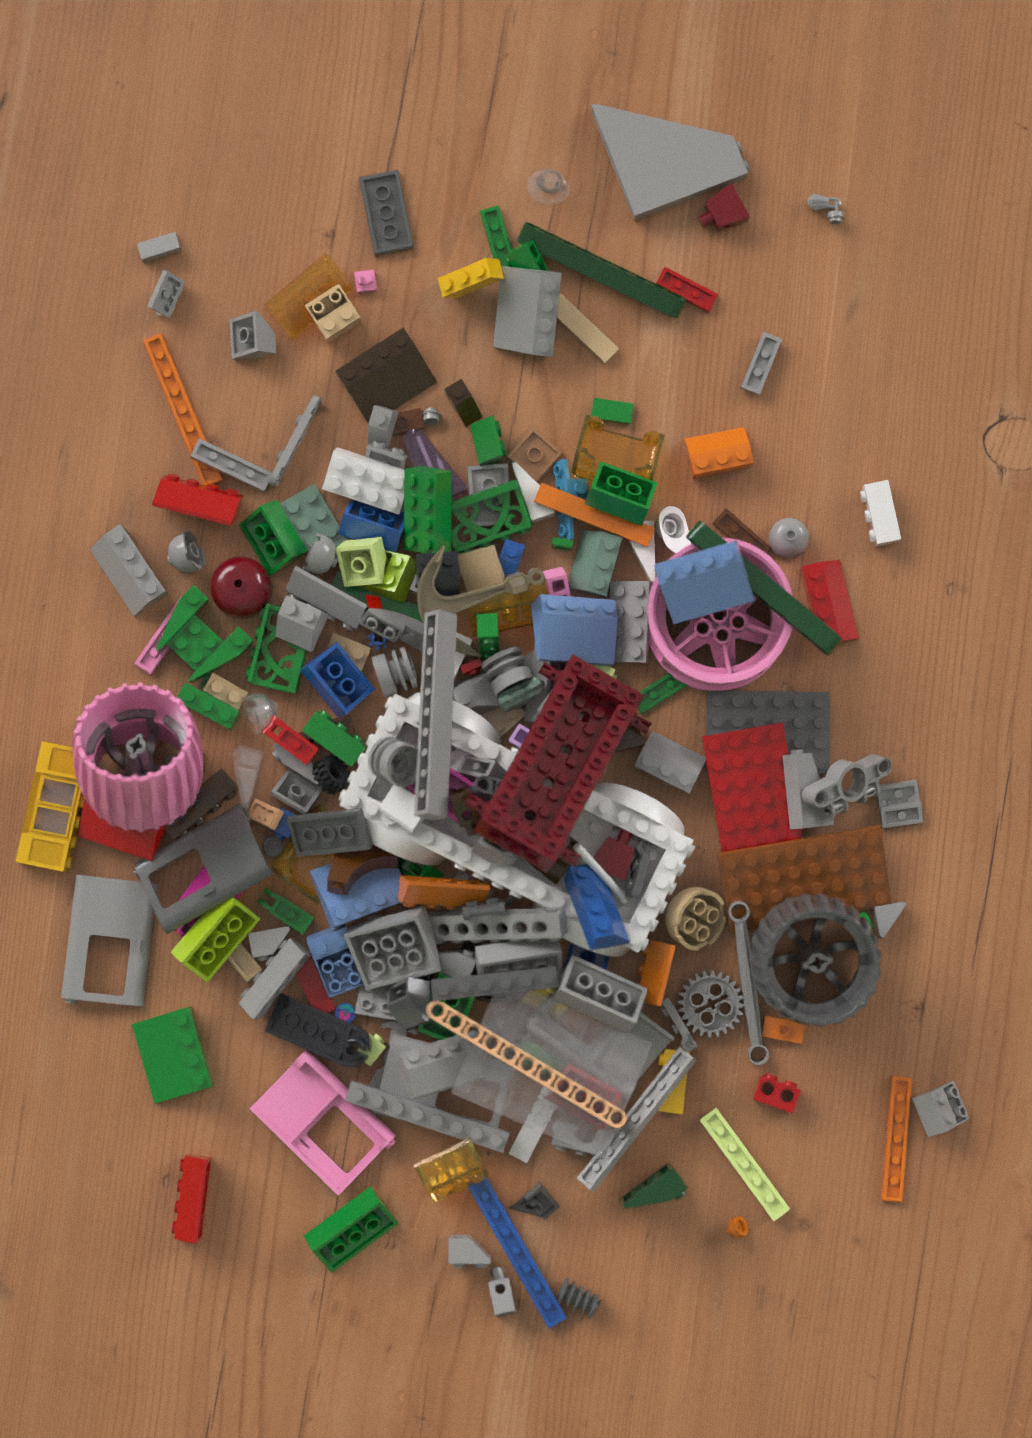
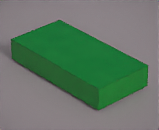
[591,397,634,425]

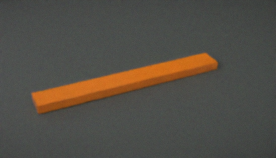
[143,333,223,486]

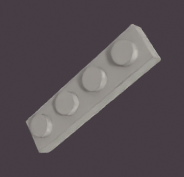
[190,438,272,493]

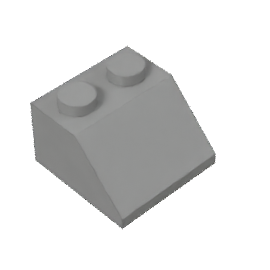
[275,595,329,652]

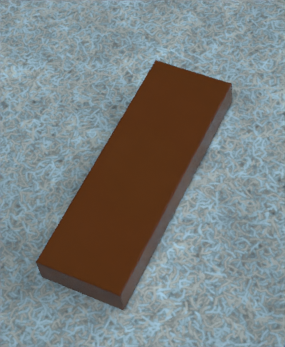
[713,508,772,554]

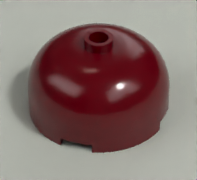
[210,556,272,619]

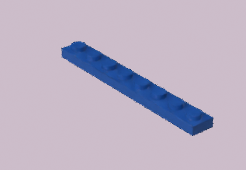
[466,1172,567,1328]

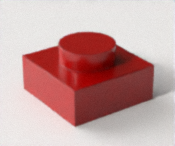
[460,658,482,677]

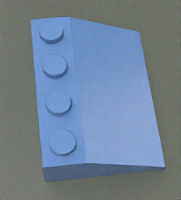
[654,540,755,624]
[531,594,618,666]
[309,846,402,929]

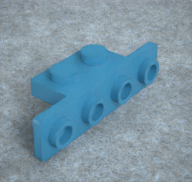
[553,459,588,540]

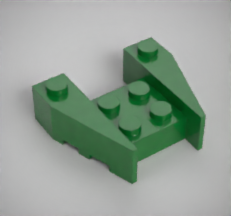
[156,585,254,684]

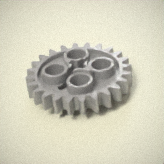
[677,970,744,1037]

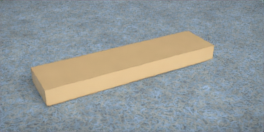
[557,294,619,364]

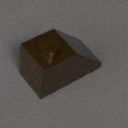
[444,379,483,427]

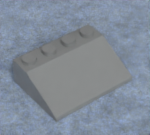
[493,266,562,357]
[344,906,441,990]

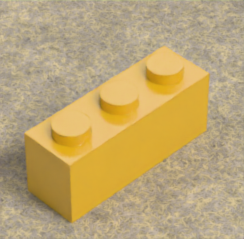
[438,258,504,299]
[657,1049,689,1114]

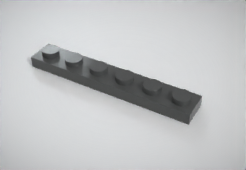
[431,967,558,1001]

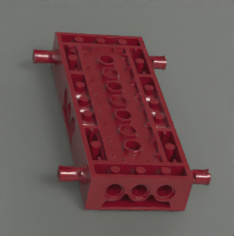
[464,654,652,873]

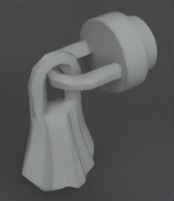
[807,194,844,225]

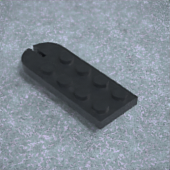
[265,993,372,1067]

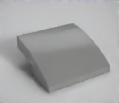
[877,779,923,828]

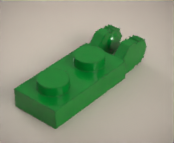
[257,888,315,935]

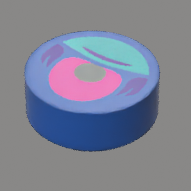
[335,1003,356,1022]

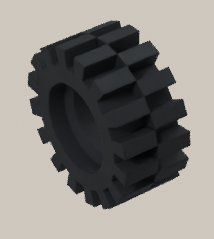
[312,754,350,795]

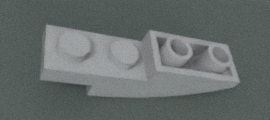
[359,608,424,652]

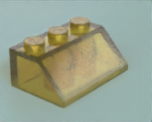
[414,1138,490,1202]

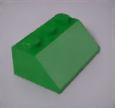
[239,500,308,576]

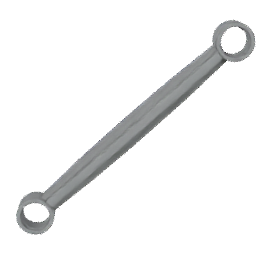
[728,900,769,1065]

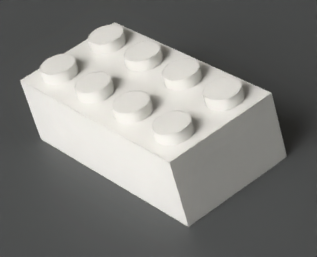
[322,447,404,514]

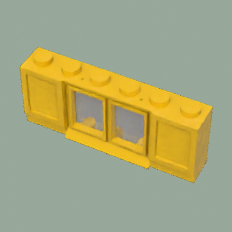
[15,741,85,872]

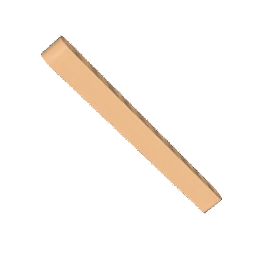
[426,1001,627,1128]

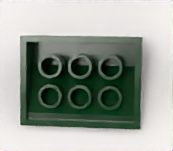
[619,1162,688,1209]

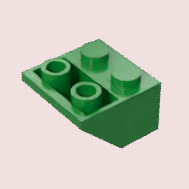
[470,415,506,465]

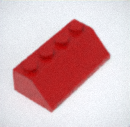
[152,474,243,526]
[800,560,859,643]
[172,1154,212,1244]

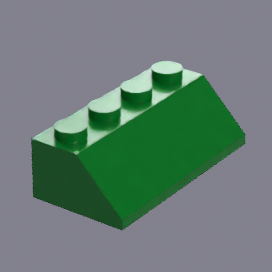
[304,1186,399,1273]

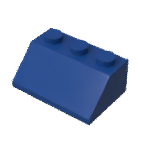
[338,499,404,553]
[300,642,375,717]

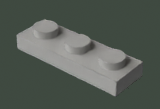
[740,332,782,396]

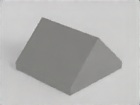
[270,769,322,814]

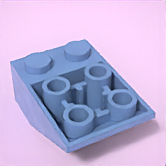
[306,924,364,998]

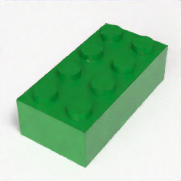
[404,466,452,553]

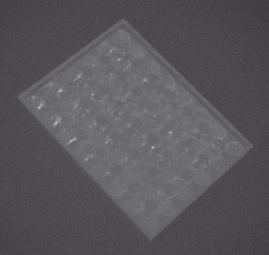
[451,990,653,1159]

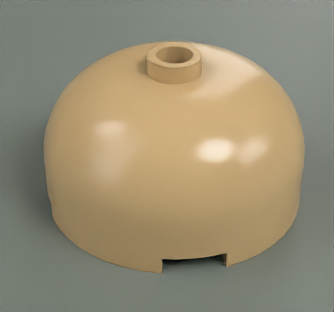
[665,887,726,951]

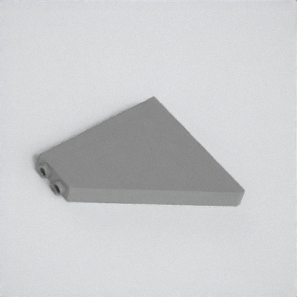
[591,104,749,221]

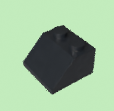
[415,551,460,596]

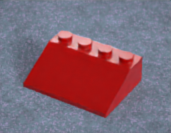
[77,799,166,861]

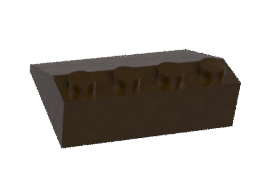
[335,327,437,424]

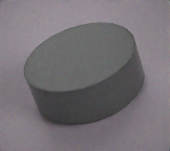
[262,836,283,857]

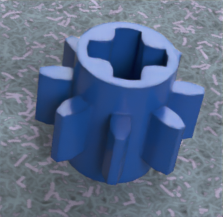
[367,631,392,652]

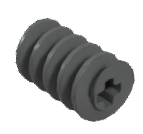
[555,1277,602,1320]

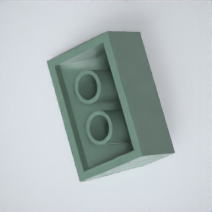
[568,530,622,599]

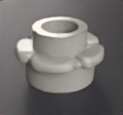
[422,408,442,425]

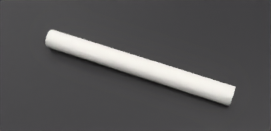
[573,843,629,904]

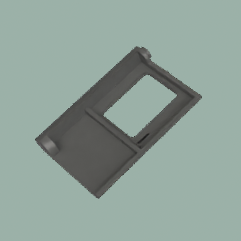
[134,803,273,934]

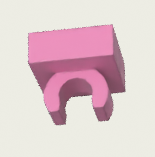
[354,270,377,294]

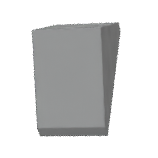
[873,902,906,938]

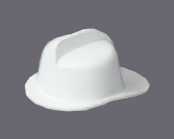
[655,506,691,553]

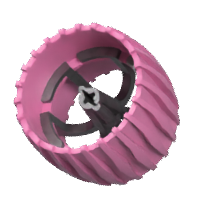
[72,683,204,832]

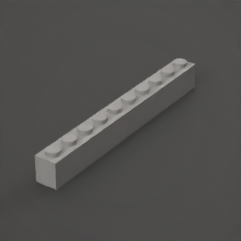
[414,609,457,820]

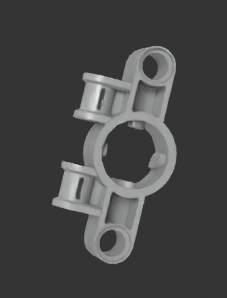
[801,754,892,820]

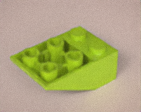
[358,550,416,602]

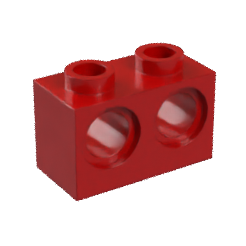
[752,1073,801,1113]

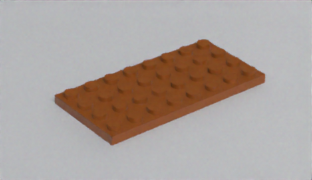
[717,825,892,933]

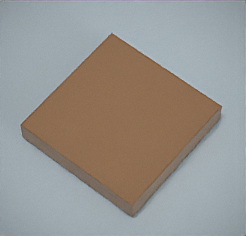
[506,426,563,483]

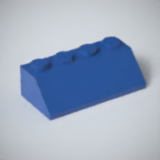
[564,864,630,951]

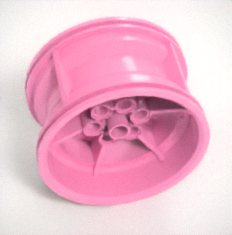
[647,538,793,691]

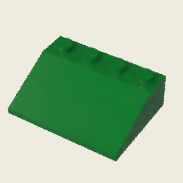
[132,1007,214,1104]

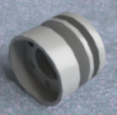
[371,647,418,698]
[481,647,533,698]
[368,737,418,787]

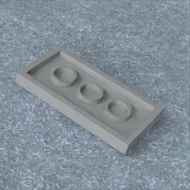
[610,581,652,663]

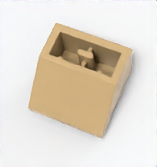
[305,284,362,344]

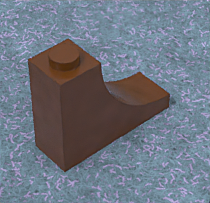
[327,846,399,895]

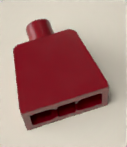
[698,183,750,231]
[593,829,635,881]

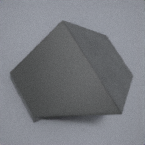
[509,1182,560,1220]

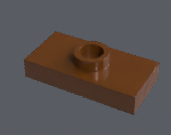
[392,408,425,436]

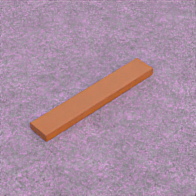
[534,483,655,548]
[881,1076,912,1203]

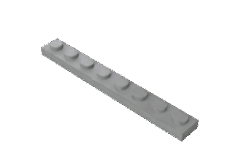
[577,1047,697,1192]
[345,1080,510,1153]

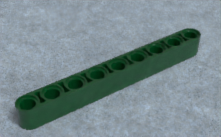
[517,222,686,318]
[685,520,842,656]

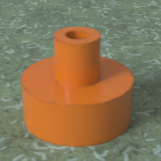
[726,1216,748,1239]

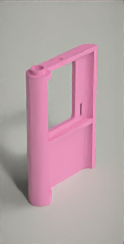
[249,1050,396,1196]

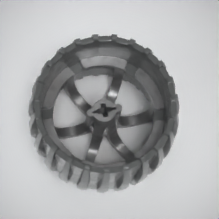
[749,893,882,1027]

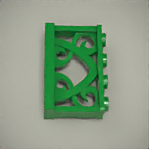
[451,479,533,554]
[245,603,307,695]

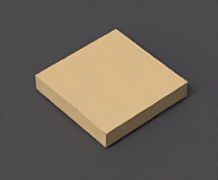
[458,545,505,592]

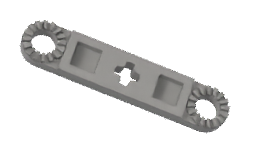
[268,395,322,487]

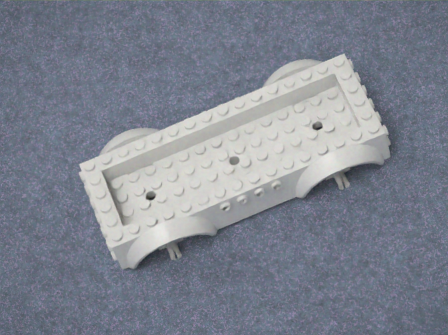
[338,692,695,957]

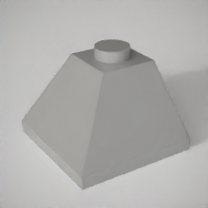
[229,311,276,359]
[453,671,501,715]

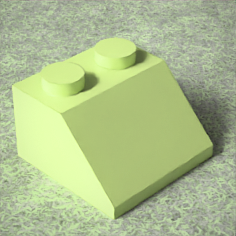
[336,537,386,587]

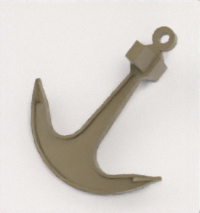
[417,545,545,658]

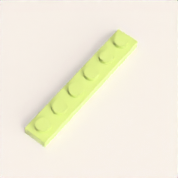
[699,1108,790,1221]

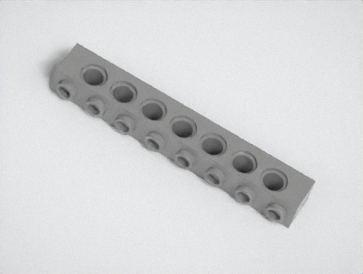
[427,908,568,944]

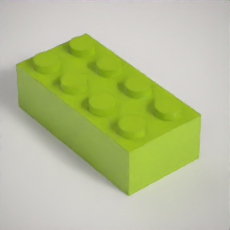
[171,897,260,982]

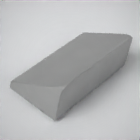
[137,232,181,263]

